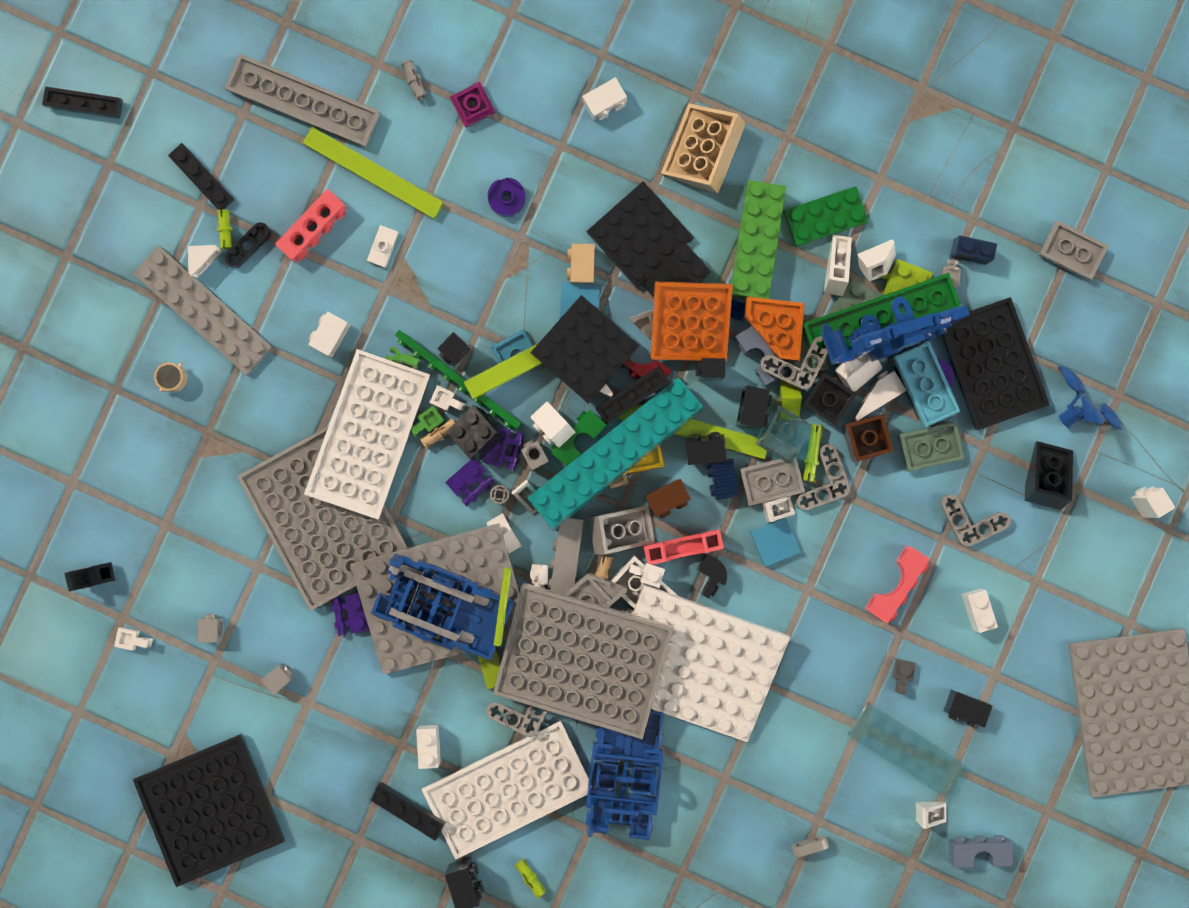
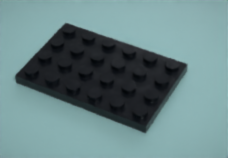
[941,297,1050,431]

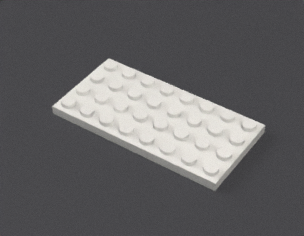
[304,349,430,520]
[422,720,594,860]

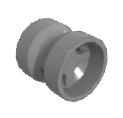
[490,485,510,504]

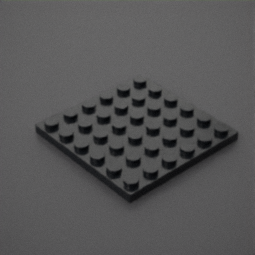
[132,733,285,887]

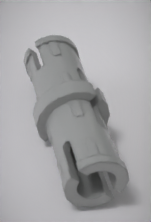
[401,60,427,100]

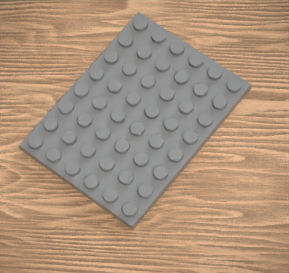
[237,426,409,611]
[350,523,520,675]
[493,582,674,739]
[1068,628,1189,798]

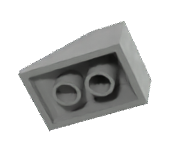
[588,505,655,555]

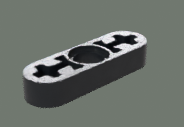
[225,222,271,268]

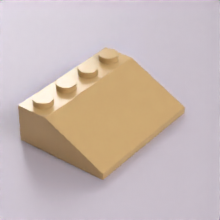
[661,104,746,194]

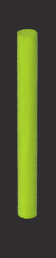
[494,567,512,646]

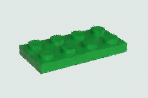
[783,186,869,247]

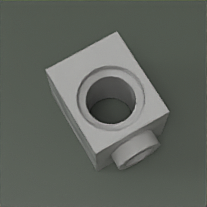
[521,440,549,471]
[198,614,223,643]
[261,663,295,695]

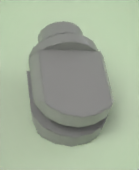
[941,260,961,288]

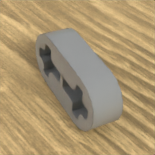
[791,836,829,857]

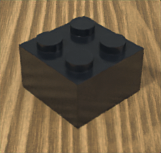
[801,373,857,427]
[736,386,772,430]
[446,405,506,462]
[445,857,484,908]

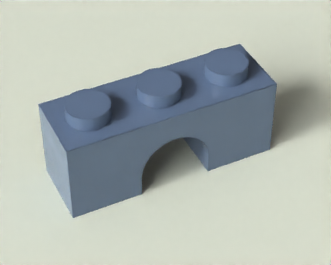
[734,326,786,387]
[949,835,1013,868]

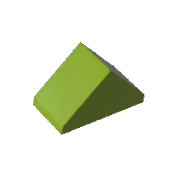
[779,381,802,419]

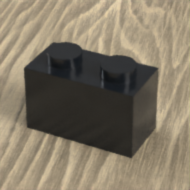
[437,332,471,366]
[695,358,725,381]
[685,432,727,465]
[943,689,993,728]

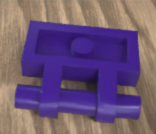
[483,427,524,471]
[445,460,495,507]
[331,593,370,636]

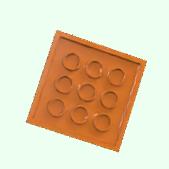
[650,281,733,361]

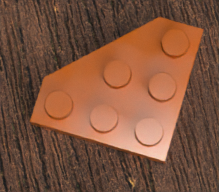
[745,297,805,361]

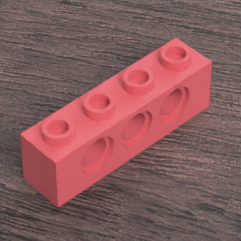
[275,189,348,263]

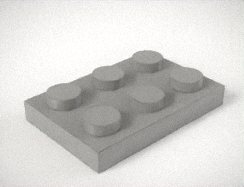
[1038,220,1109,281]
[739,455,805,506]

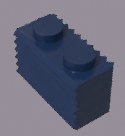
[950,235,997,265]
[706,459,739,500]

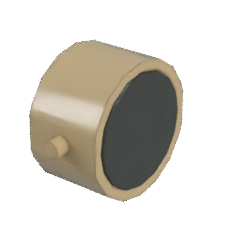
[154,362,188,392]

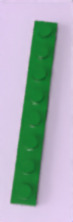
[395,330,522,430]

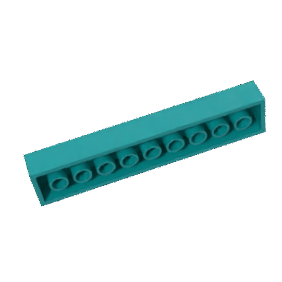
[528,377,703,531]

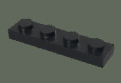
[42,86,123,119]
[168,143,235,212]
[596,366,670,424]
[370,782,446,841]

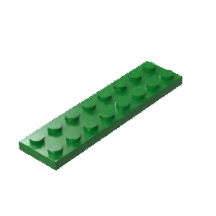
[803,273,961,360]

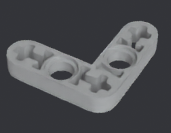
[760,336,828,389]
[796,444,850,510]
[940,495,1011,546]
[486,702,548,737]

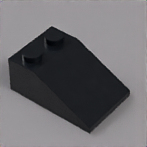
[642,243,711,298]
[1024,441,1073,510]

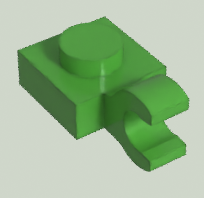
[386,347,419,370]
[411,406,445,436]

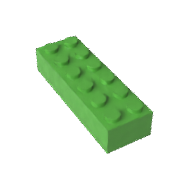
[730,180,786,300]

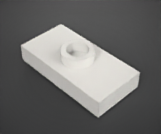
[367,225,399,268]

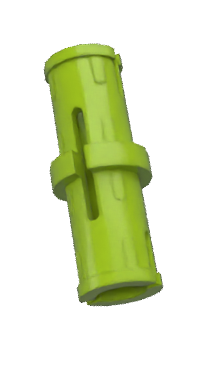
[217,209,233,250]
[514,858,546,898]

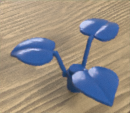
[1058,366,1123,431]

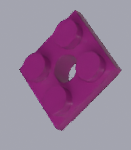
[450,82,496,128]

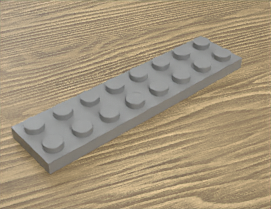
[225,54,381,148]
[133,245,273,376]

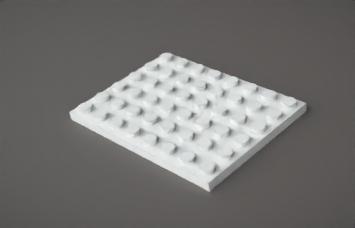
[632,584,790,742]

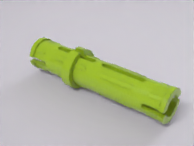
[802,424,824,482]

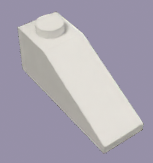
[824,234,852,296]
[852,371,907,422]

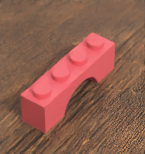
[643,529,724,565]
[865,546,930,624]

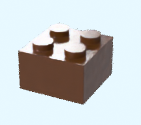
[842,414,894,462]
[644,478,691,518]

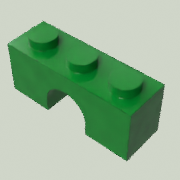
[551,410,607,467]

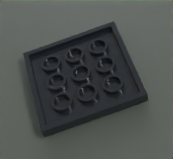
[586,181,694,289]
[530,295,639,404]

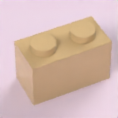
[567,243,595,285]

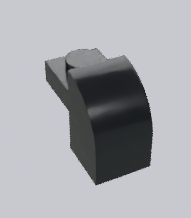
[696,553,727,599]
[64,562,116,592]

